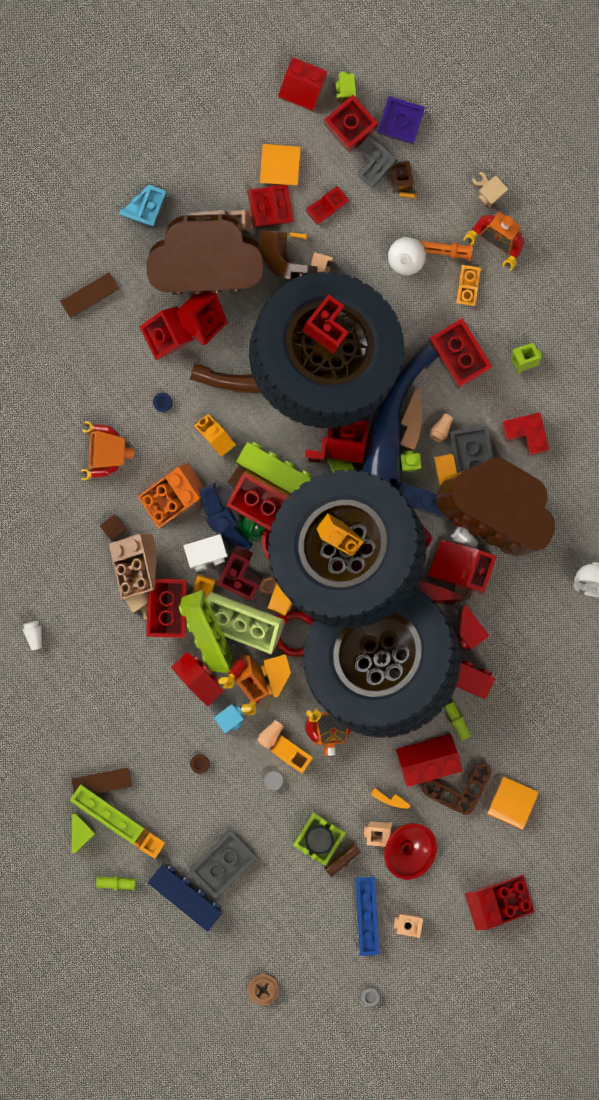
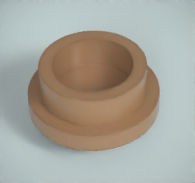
[259,577,277,596]

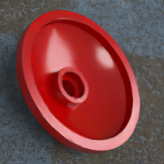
[384,823,437,880]

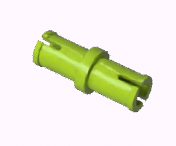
[444,702,472,741]
[96,876,136,891]

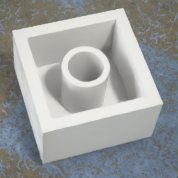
[183,534,228,572]

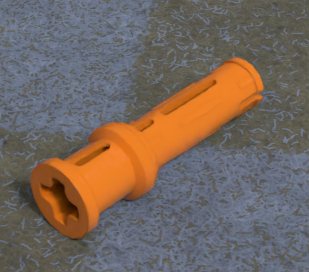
[419,240,473,261]

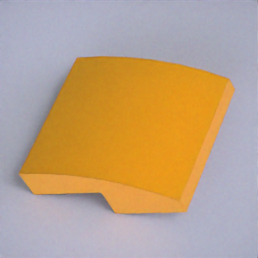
[260,144,301,185]
[487,776,539,830]

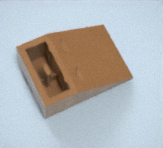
[109,534,157,600]

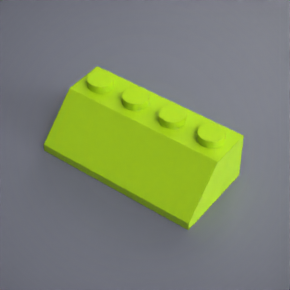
[179,590,233,673]

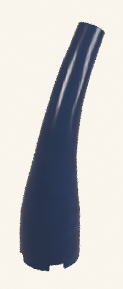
[362,344,438,487]

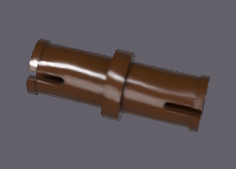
[324,843,361,878]

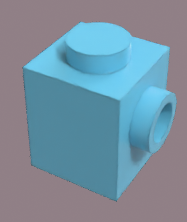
[214,704,244,733]

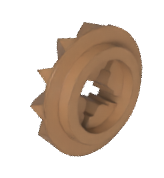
[248,974,279,1006]

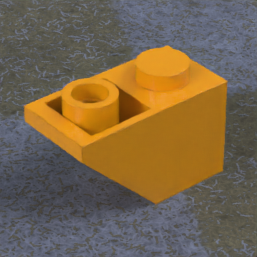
[194,414,236,457]
[316,514,364,557]
[261,654,291,698]
[271,735,313,773]

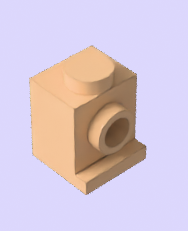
[311,252,333,275]
[364,821,393,847]
[393,913,423,938]

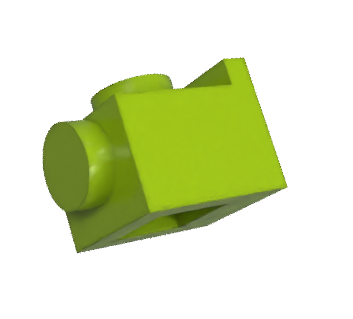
[335,71,356,102]
[510,343,542,374]
[400,450,421,472]

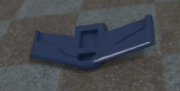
[199,482,253,550]

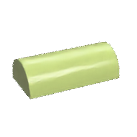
[207,592,284,654]

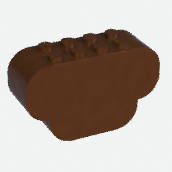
[147,214,263,295]
[436,458,555,556]

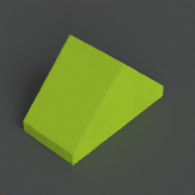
[71,813,97,853]

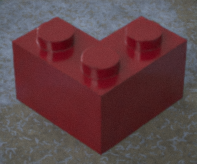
[217,545,263,601]

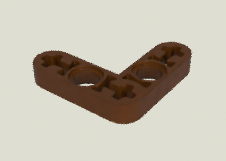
[422,763,492,815]

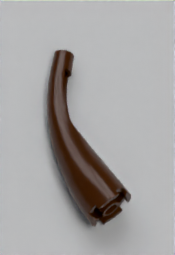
[190,358,340,394]

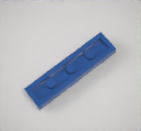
[355,876,379,956]

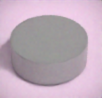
[264,771,283,790]
[361,987,380,1007]

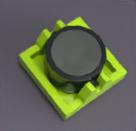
[293,812,346,866]

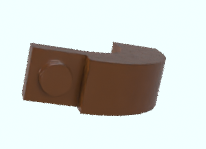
[261,231,318,279]

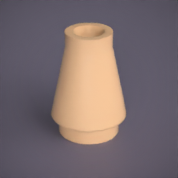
[429,413,453,443]
[257,720,284,749]

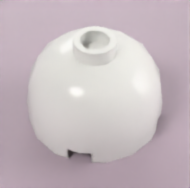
[388,237,426,276]
[573,562,599,598]

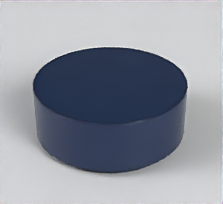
[153,393,173,413]

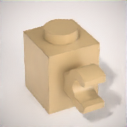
[471,172,508,208]
[124,592,148,620]

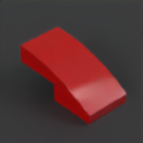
[306,186,349,225]

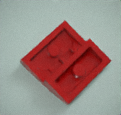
[247,185,294,228]

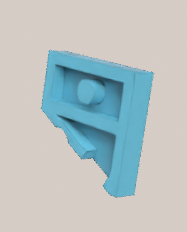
[119,185,167,228]

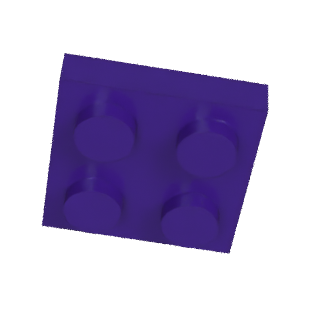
[377,96,425,145]

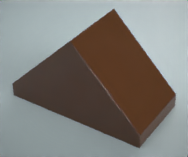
[391,161,414,193]

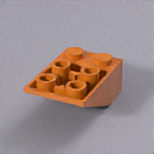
[138,463,204,529]

